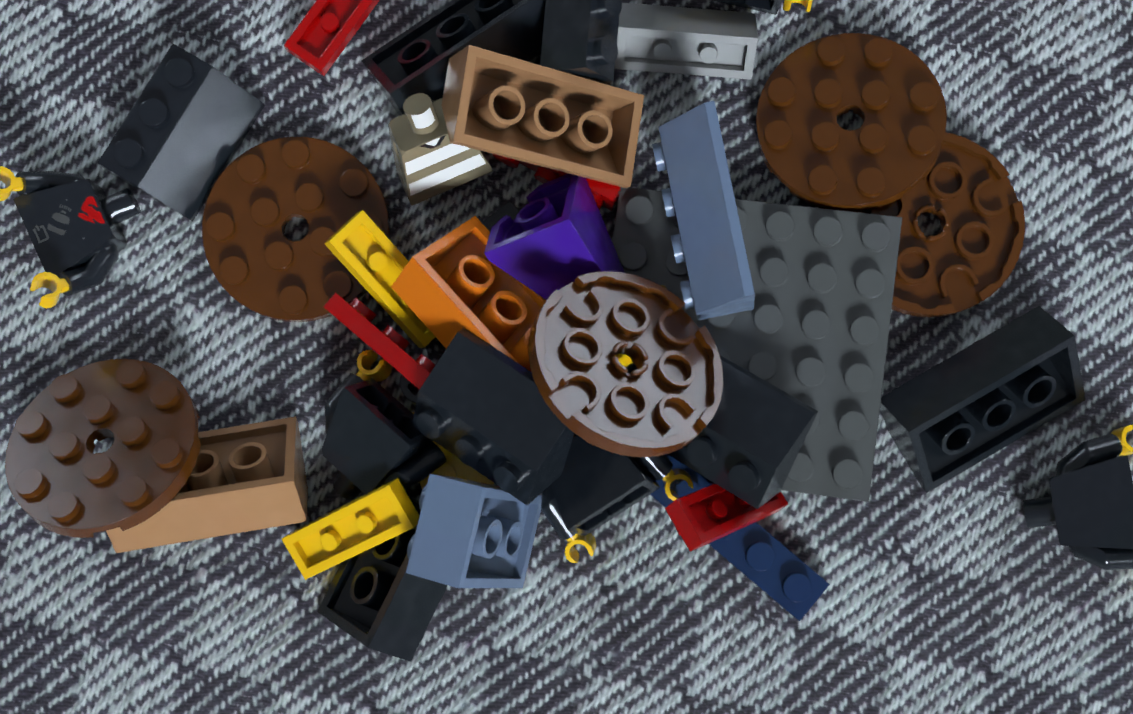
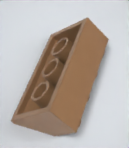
[441,45,644,188]
[106,416,308,553]

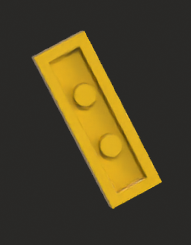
[324,210,435,348]
[282,478,419,580]

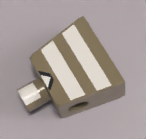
[388,93,493,206]

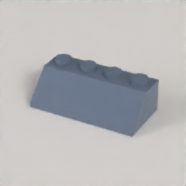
[652,101,755,321]

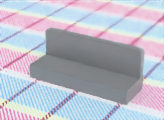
[615,3,758,80]

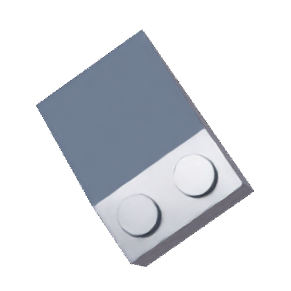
[406,474,542,588]

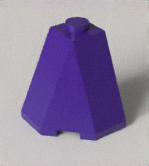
[484,173,625,300]

